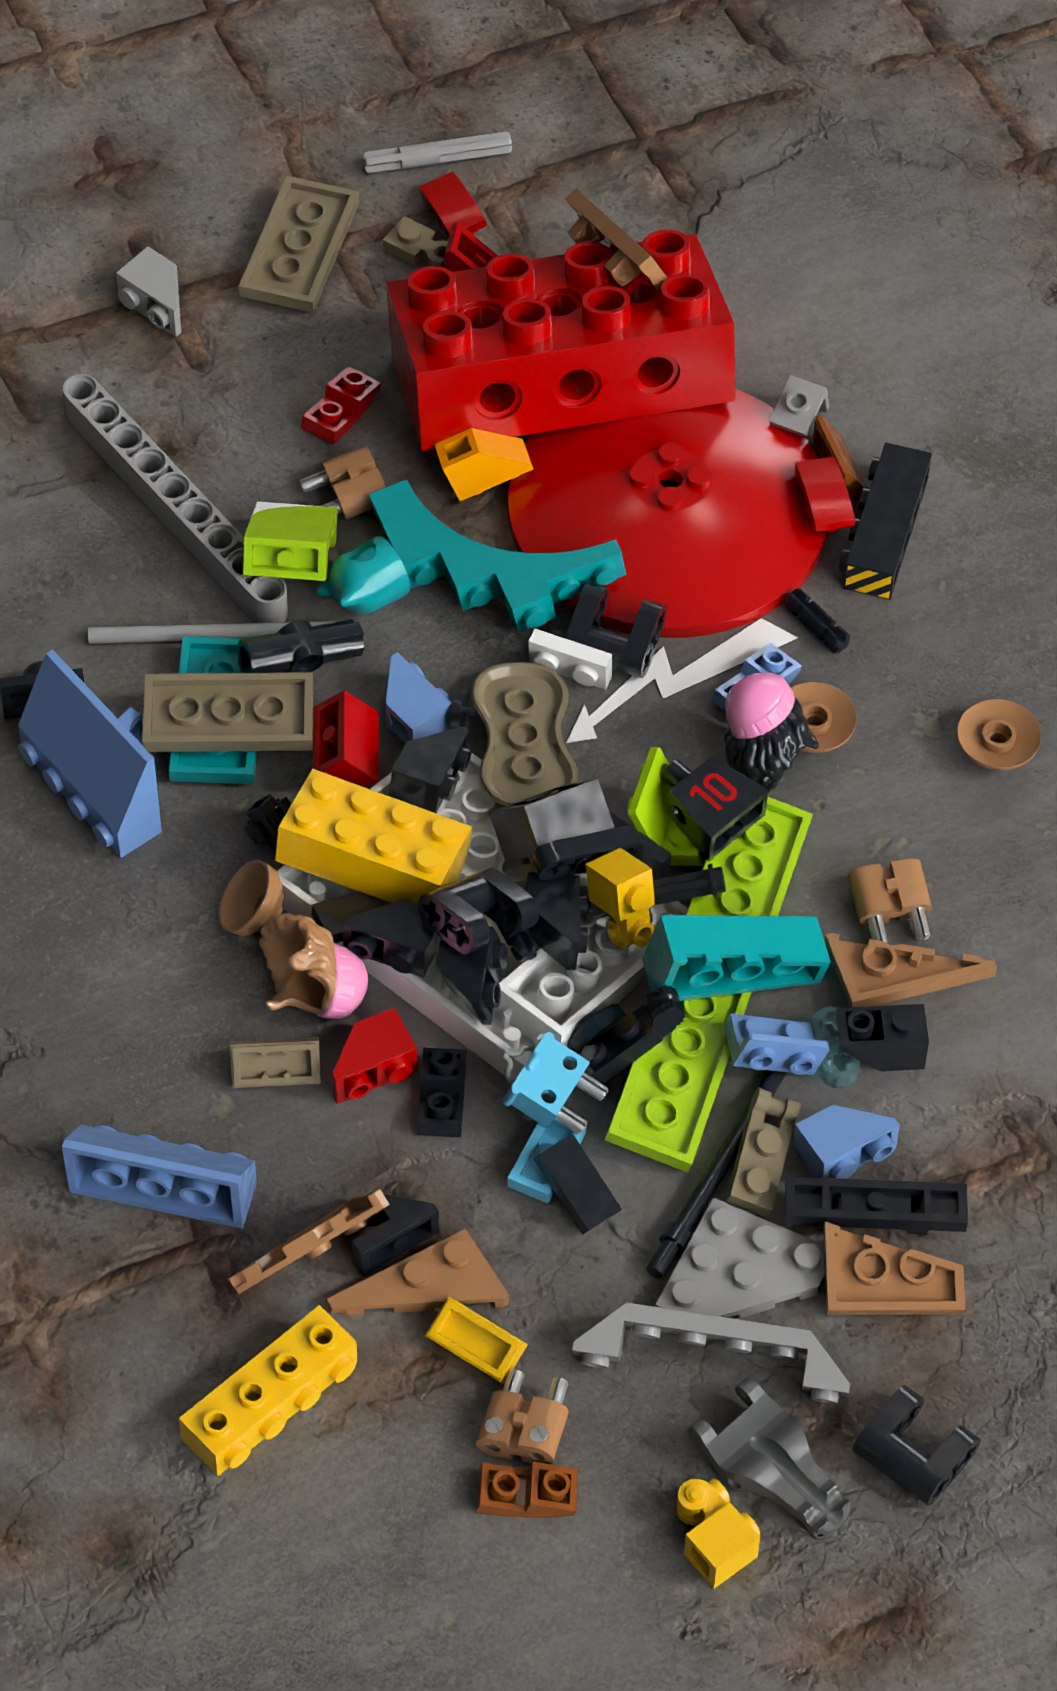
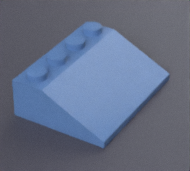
[18,649,162,858]

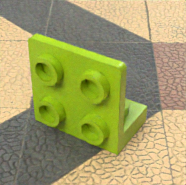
[627,747,705,866]

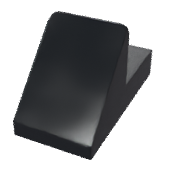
[352,1194,439,1276]

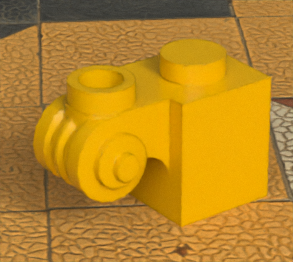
[585,848,655,949]
[676,1478,760,1589]

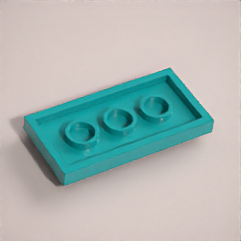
[169,636,257,784]

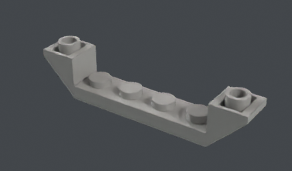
[572,1302,850,1404]

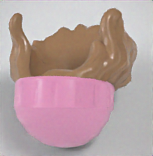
[259,913,368,1020]

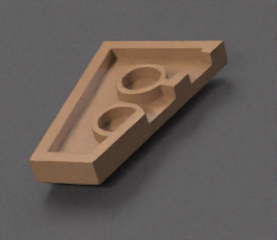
[823,1222,965,1315]

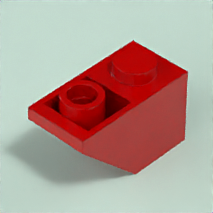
[332,1007,418,1104]

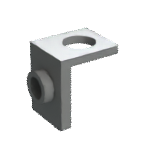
[770,375,829,437]

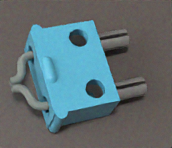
[502,1032,608,1134]

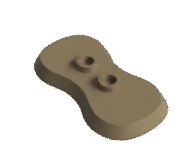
[471,662,579,807]

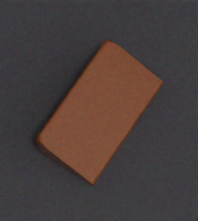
[812,415,866,499]

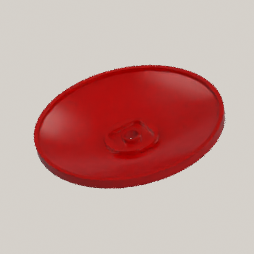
[508,389,828,638]

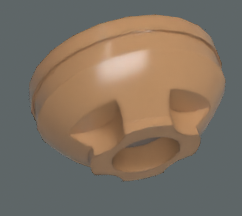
[219,860,284,937]

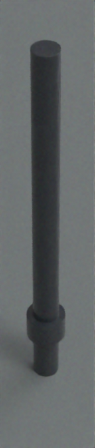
[646,1070,786,1278]

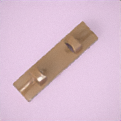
[565,188,667,291]

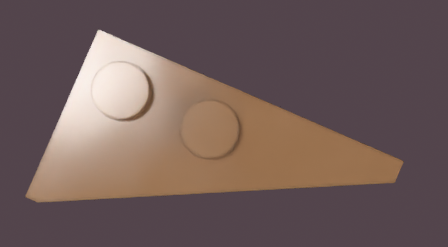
[825,933,997,1007]
[226,1189,390,1295]

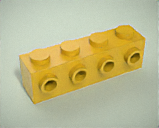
[179,1305,357,1476]

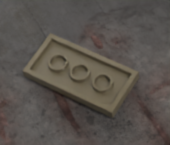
[238,176,360,313]
[142,672,314,752]

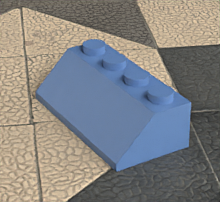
[62,1124,257,1229]

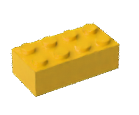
[275,769,472,904]

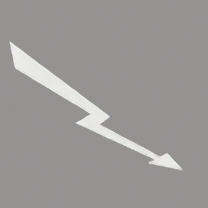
[566,618,798,743]

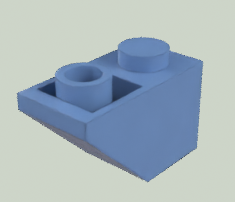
[386,652,452,746]
[793,1105,900,1179]

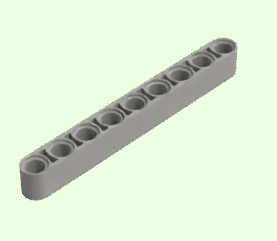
[63,374,288,623]

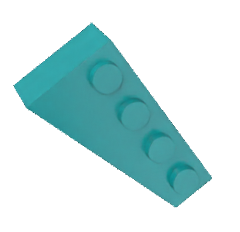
[642,915,831,1001]

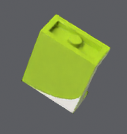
[243,502,338,581]

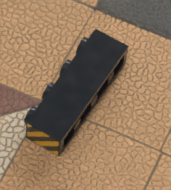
[839,442,932,600]

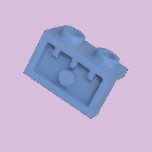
[724,1014,829,1075]

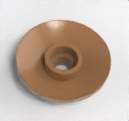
[791,682,857,753]
[957,699,1041,770]

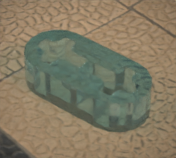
[812,1006,860,1089]

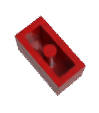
[313,690,379,788]

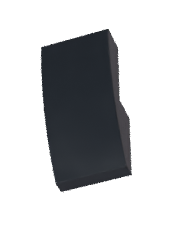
[417,1047,467,1137]

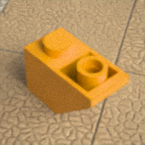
[435,428,533,502]

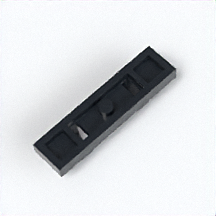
[785,1177,968,1235]

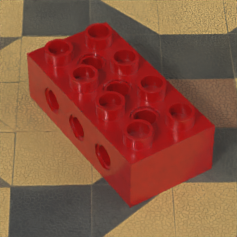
[386,230,735,452]

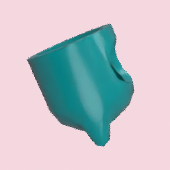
[317,536,410,615]

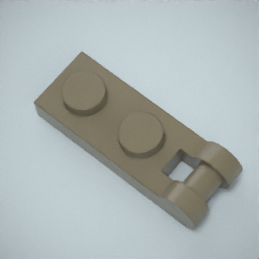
[725,1087,801,1217]

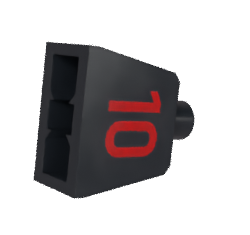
[662,758,768,861]

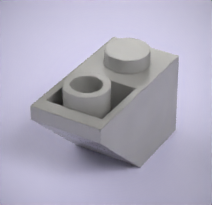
[116,246,181,337]

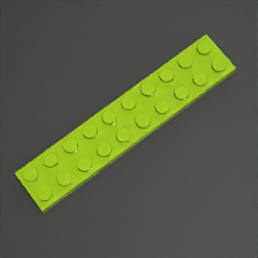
[605,797,813,1173]

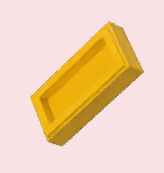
[425,1296,528,1384]

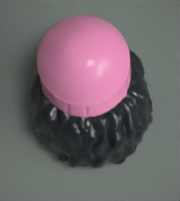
[724,673,819,793]

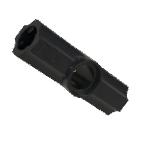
[236,619,365,673]

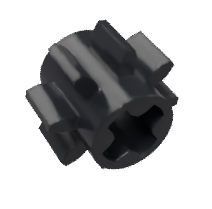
[244,794,292,847]

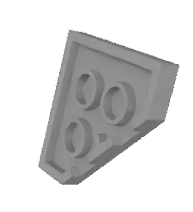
[655,1198,825,1318]

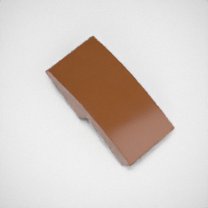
[475,1462,578,1518]

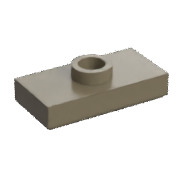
[230,1037,321,1088]

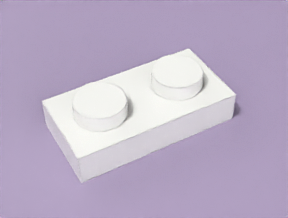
[528,629,612,690]

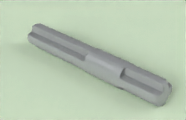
[363,131,512,174]

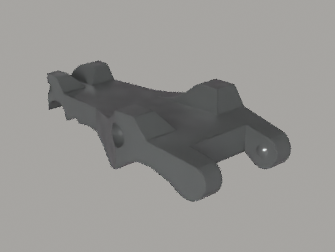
[689,1378,851,1540]

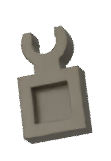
[383,216,448,268]

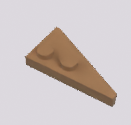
[326,1229,509,1316]

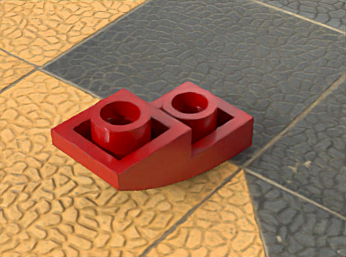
[419,171,487,237]
[301,366,381,445]
[795,456,855,532]

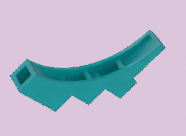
[369,479,627,633]

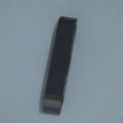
[529,826,644,880]

